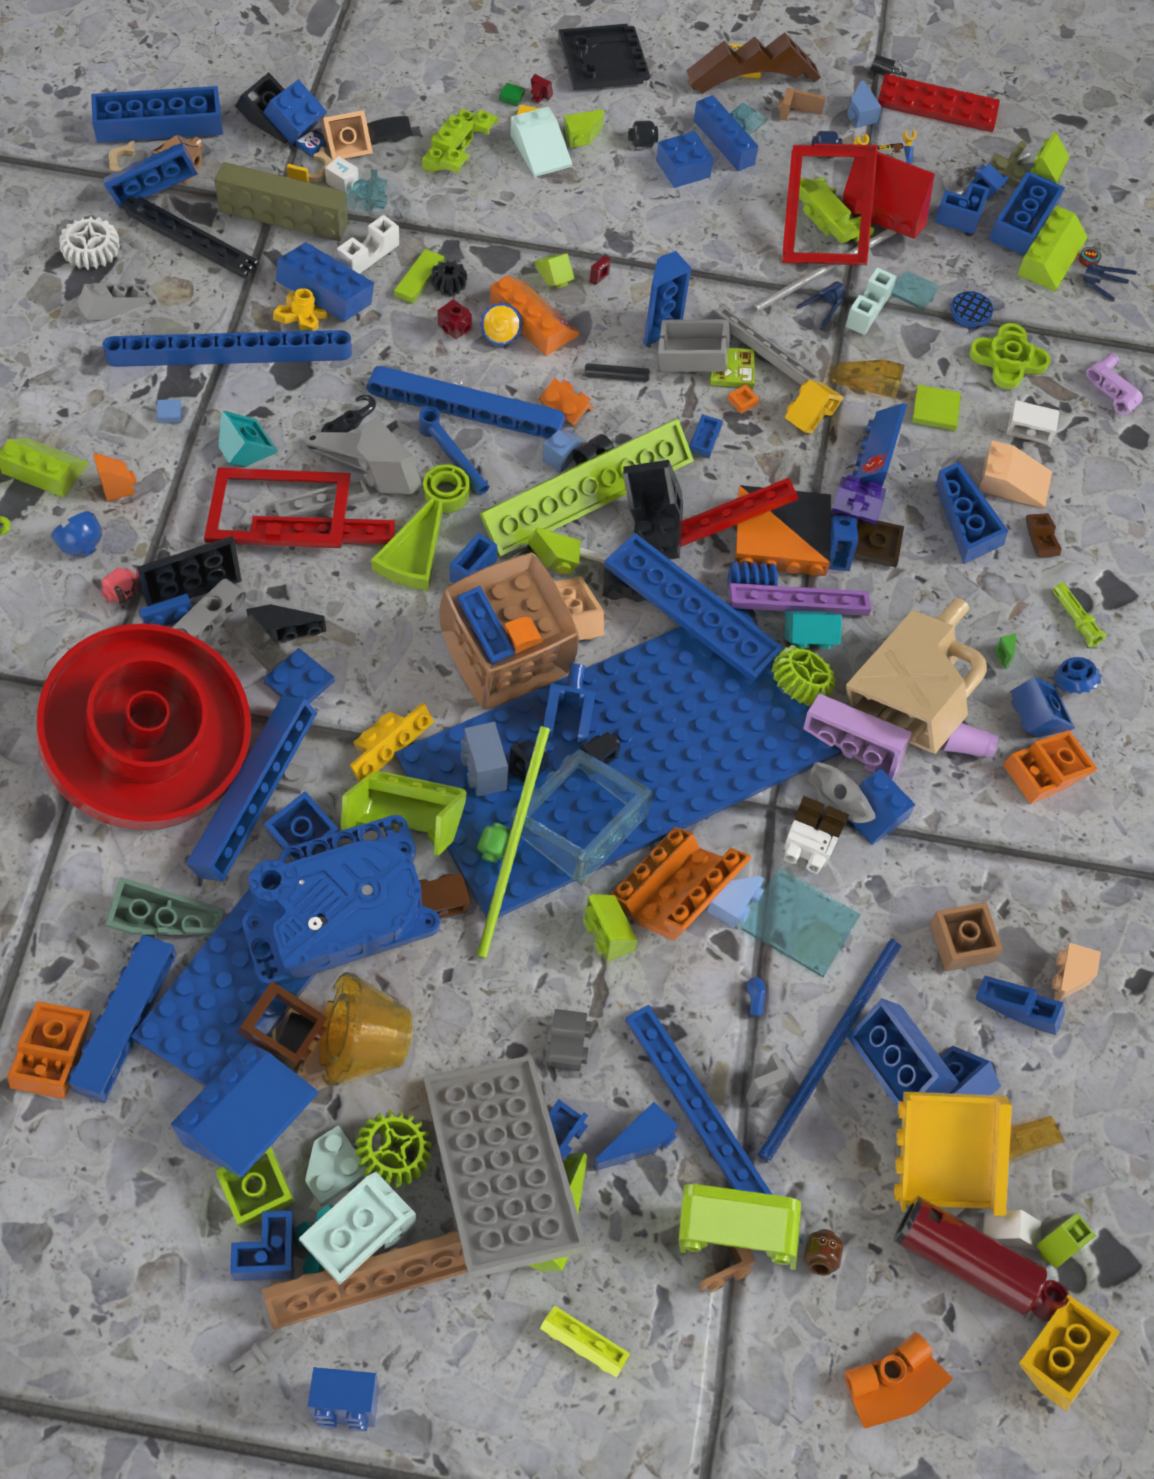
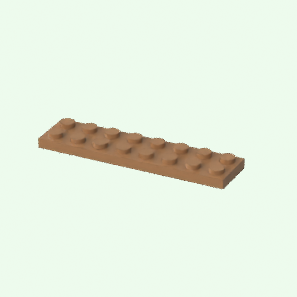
[262,1231,467,1330]

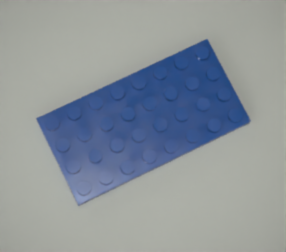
[131,884,317,1087]

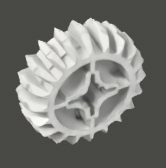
[59,217,120,270]

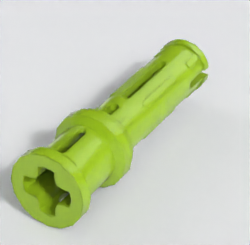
[1052,582,1107,647]

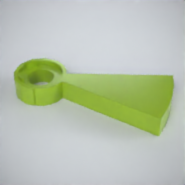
[371,464,470,591]

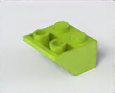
[1030,132,1070,184]
[583,894,638,962]

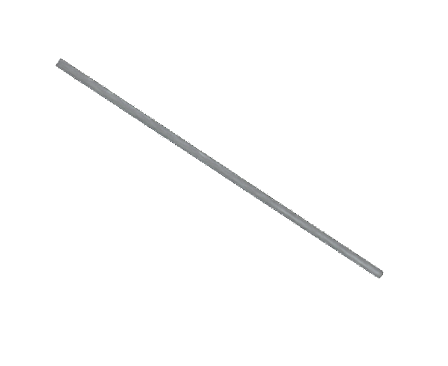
[752,151,1031,313]

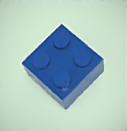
[263,79,327,145]
[656,131,714,188]
[264,791,339,862]

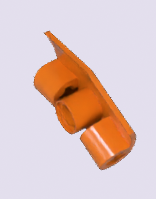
[844,1332,953,1429]

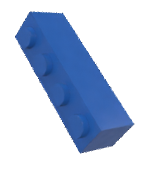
[693,95,758,171]

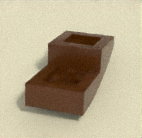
[1026,513,1062,557]

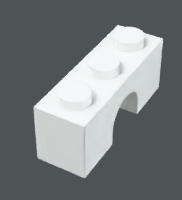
[337,215,399,274]

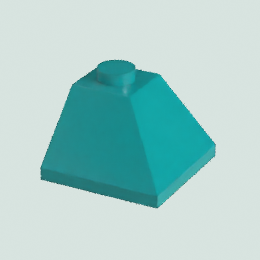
[219,411,278,467]

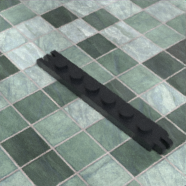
[121,196,259,278]

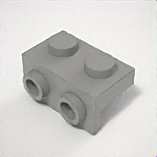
[746,1053,789,1107]

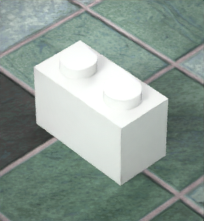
[1006,400,1060,445]

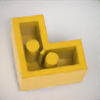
[784,379,844,434]

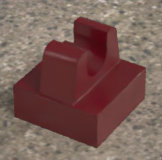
[530,74,553,103]

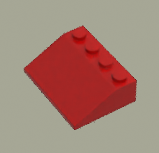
[842,152,935,239]

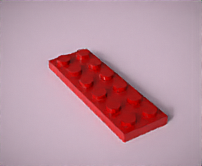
[878,74,1000,133]

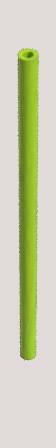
[476,726,550,958]

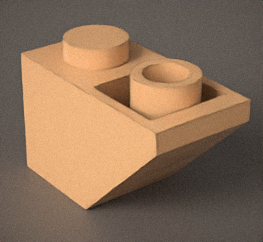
[1052,943,1101,1001]

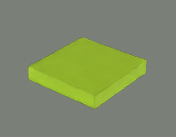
[912,384,961,431]

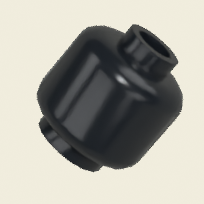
[628,120,658,148]

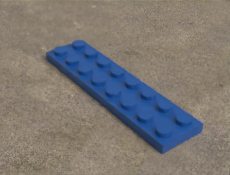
[603,533,784,682]

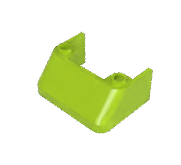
[341,771,466,856]
[679,1184,802,1270]

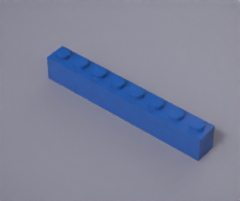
[186,696,317,882]

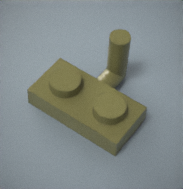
[989,141,1030,188]

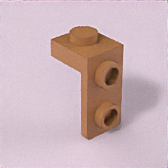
[777,88,826,121]
[698,1246,756,1293]

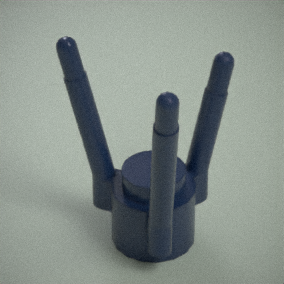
[1083,264,1137,301]
[797,281,846,330]

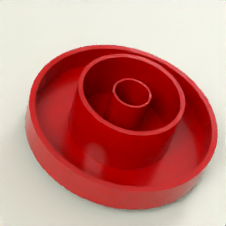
[36,623,251,830]

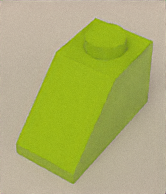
[563,109,604,148]
[534,253,575,289]
[528,527,581,576]
[1036,1213,1096,1269]

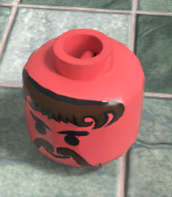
[101,568,138,604]

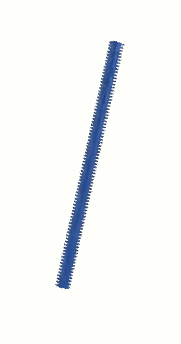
[758,938,902,1163]

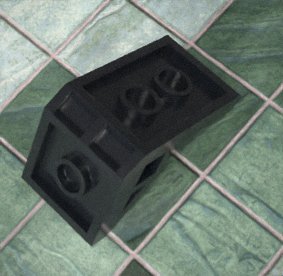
[623,460,683,559]

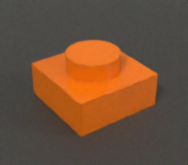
[728,384,760,414]

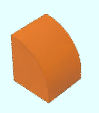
[504,617,543,654]

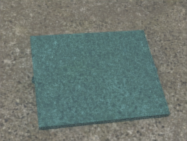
[741,868,861,978]

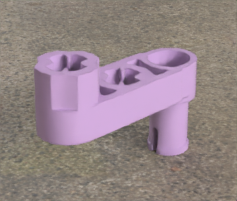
[1086,353,1143,415]

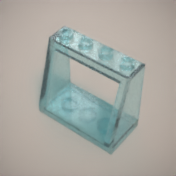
[510,749,652,886]

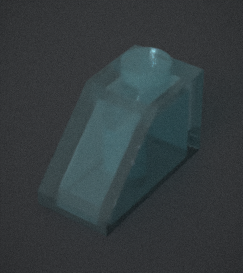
[730,103,768,136]

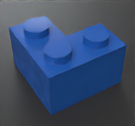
[934,182,990,234]
[230,1211,295,1281]

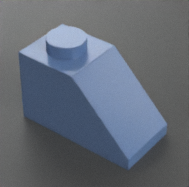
[847,81,881,128]
[543,430,588,473]

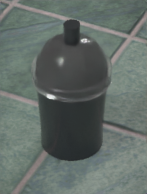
[870,54,907,77]

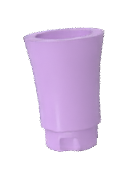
[940,723,998,758]

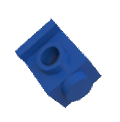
[971,163,1009,200]

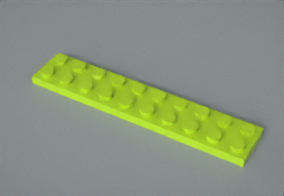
[479,419,694,556]

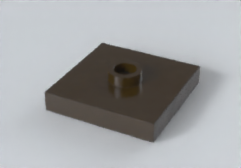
[853,519,904,568]

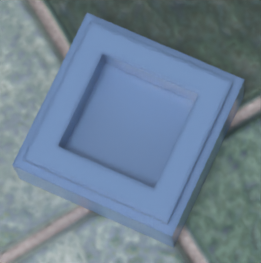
[157,399,182,423]

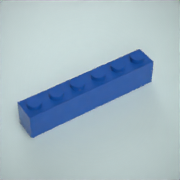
[68,935,177,1103]

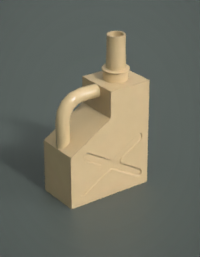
[846,598,987,754]

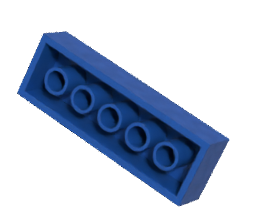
[91,86,223,143]

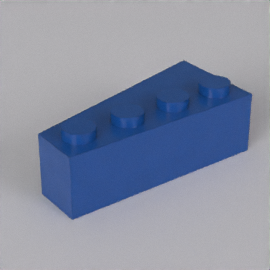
[936,462,1008,564]

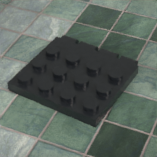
[558,24,651,90]

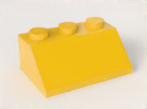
[1019,1294,1120,1412]

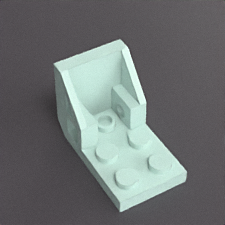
[299,1172,416,1285]

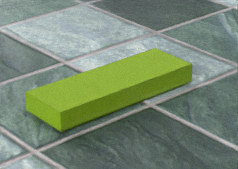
[394,248,444,304]

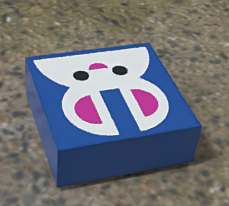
[296,131,326,157]

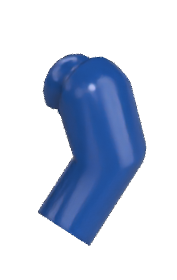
[746,977,766,1016]

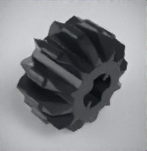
[430,259,467,296]

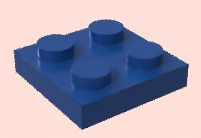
[263,648,335,704]

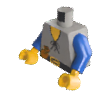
[854,129,917,165]

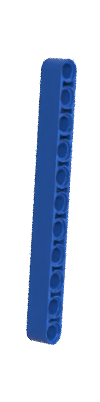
[102,330,352,367]

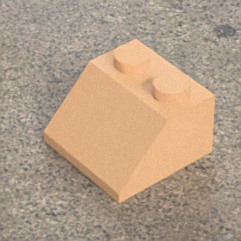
[320,110,373,161]

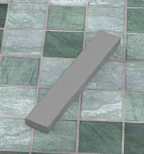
[709,307,822,385]

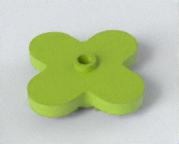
[969,323,1051,390]

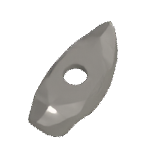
[808,762,875,823]

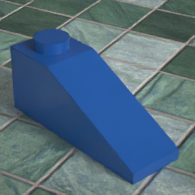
[593,1102,678,1171]

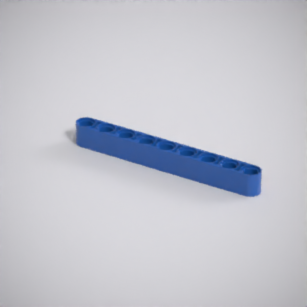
[366,366,566,439]

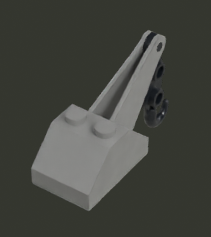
[305,395,423,494]

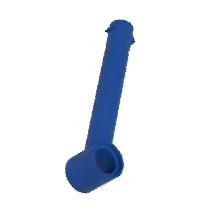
[419,406,490,495]

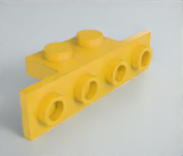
[349,702,434,782]

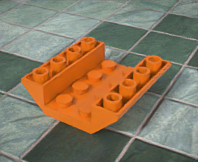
[609,827,751,941]

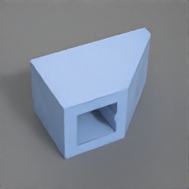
[707,876,764,929]

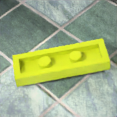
[540,1305,630,1378]

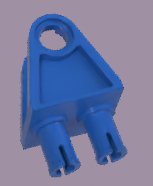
[543,663,596,744]

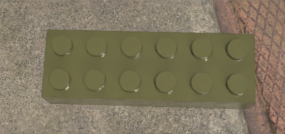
[214,162,349,241]

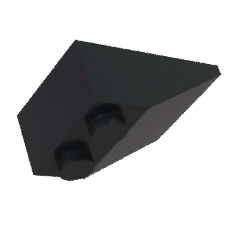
[235,72,288,144]

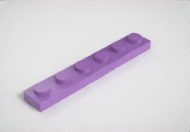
[728,583,871,616]

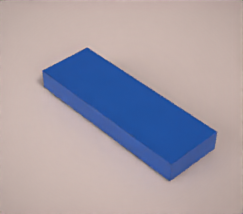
[457,586,515,665]

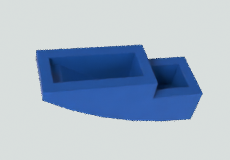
[976,976,1065,1036]

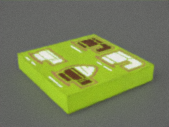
[710,348,755,388]

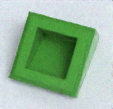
[994,633,1017,669]

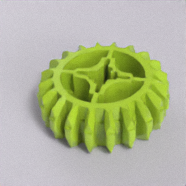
[771,645,836,706]
[354,1110,432,1189]

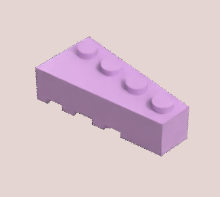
[803,694,912,780]

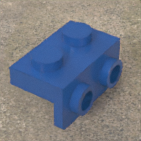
[138,594,192,626]
[549,1099,588,1162]

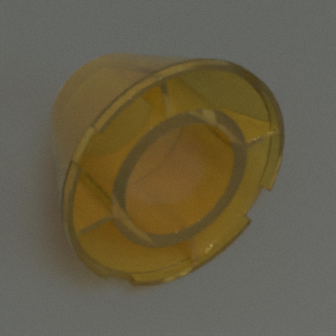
[319,972,412,1086]

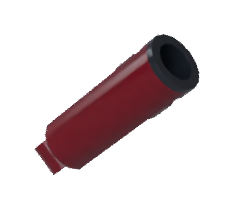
[894,1195,1069,1321]

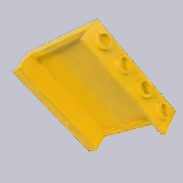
[894,1092,1012,1216]

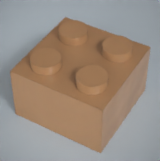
[929,902,1003,971]

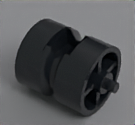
[573,434,614,466]

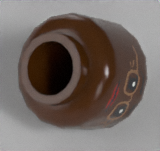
[804,1229,843,1276]

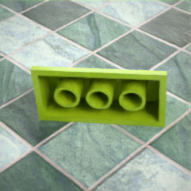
[1017,205,1088,292]

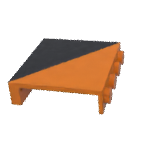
[734,485,831,576]

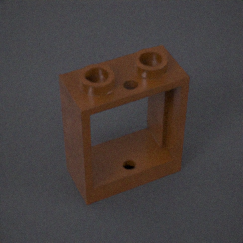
[237,981,328,1070]

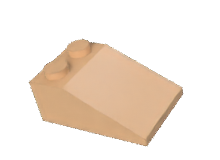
[978,440,1052,509]
[554,577,604,640]

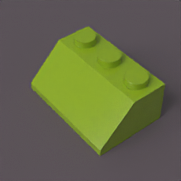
[0,437,88,498]

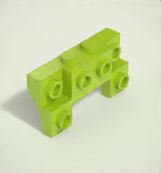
[422,109,498,174]
[799,176,874,244]

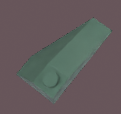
[105,877,224,935]

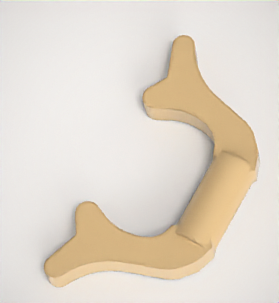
[109,141,135,173]
[308,147,333,182]

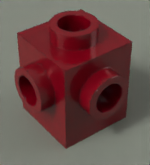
[437,299,472,340]

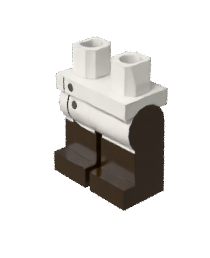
[783,796,849,874]

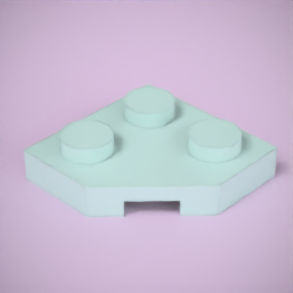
[305,1126,367,1207]

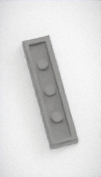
[273,477,370,517]

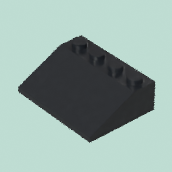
[136,536,242,607]

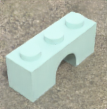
[845,268,896,335]

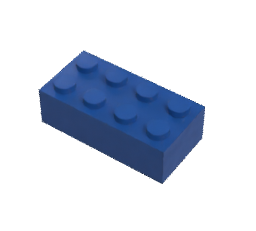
[989,171,1065,256]
[276,242,374,322]

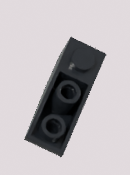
[246,604,326,646]

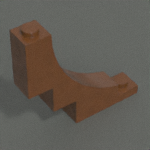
[686,32,821,94]

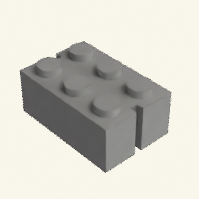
[658,319,730,372]

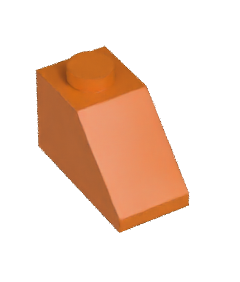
[93,453,137,501]

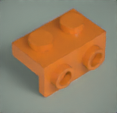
[538,378,594,426]

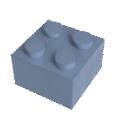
[461,722,508,797]

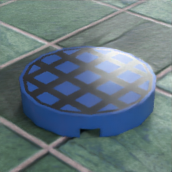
[950,291,994,328]

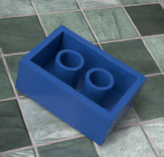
[308,1367,379,1431]

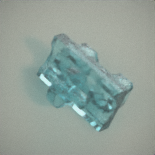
[353,169,387,212]

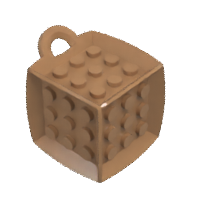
[439,553,579,709]

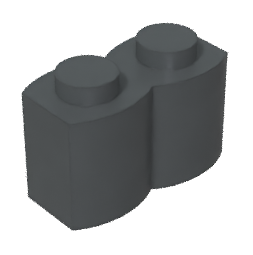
[547,1009,592,1071]

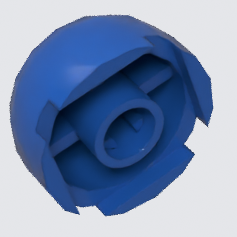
[51,511,102,557]

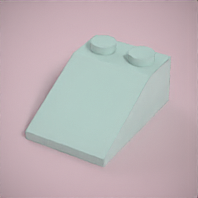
[510,107,572,177]

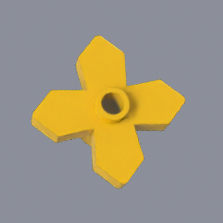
[273,289,330,331]

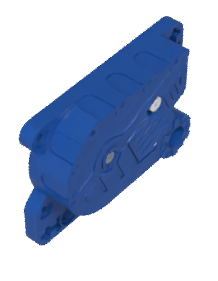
[242,815,440,987]

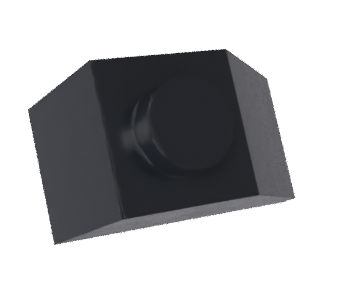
[509,740,549,783]

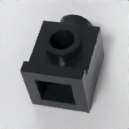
[579,731,620,774]

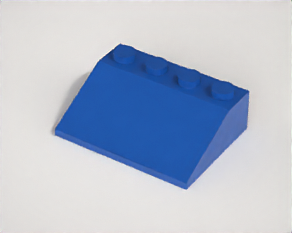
[171,1043,318,1178]

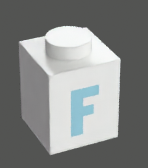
[325,156,359,194]

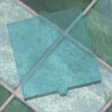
[891,270,939,311]

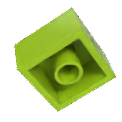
[215,1146,296,1229]

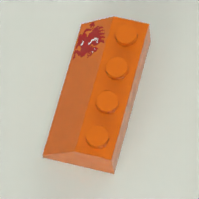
[490,275,580,356]

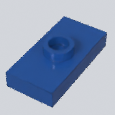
[689,414,723,459]

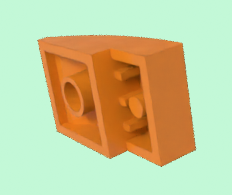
[1002,730,1098,804]
[7,1001,92,1099]

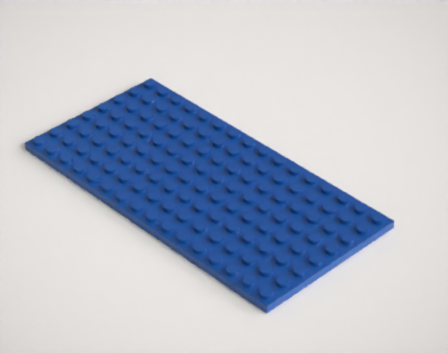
[395,608,841,919]

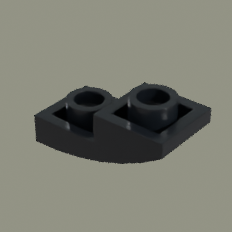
[367,116,413,145]

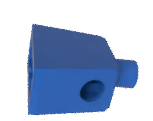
[829,513,858,571]

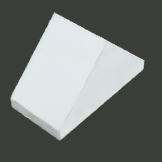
[983,1209,1041,1251]

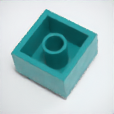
[784,611,842,649]

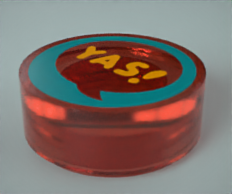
[1079,247,1102,267]

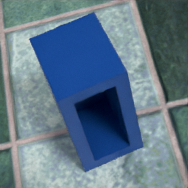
[450,533,497,583]

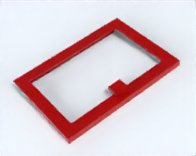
[782,144,878,266]
[204,467,351,549]

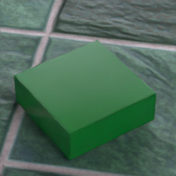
[499,83,525,106]

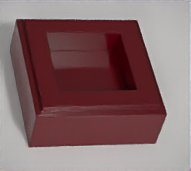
[590,255,611,285]

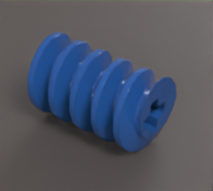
[727,561,778,590]

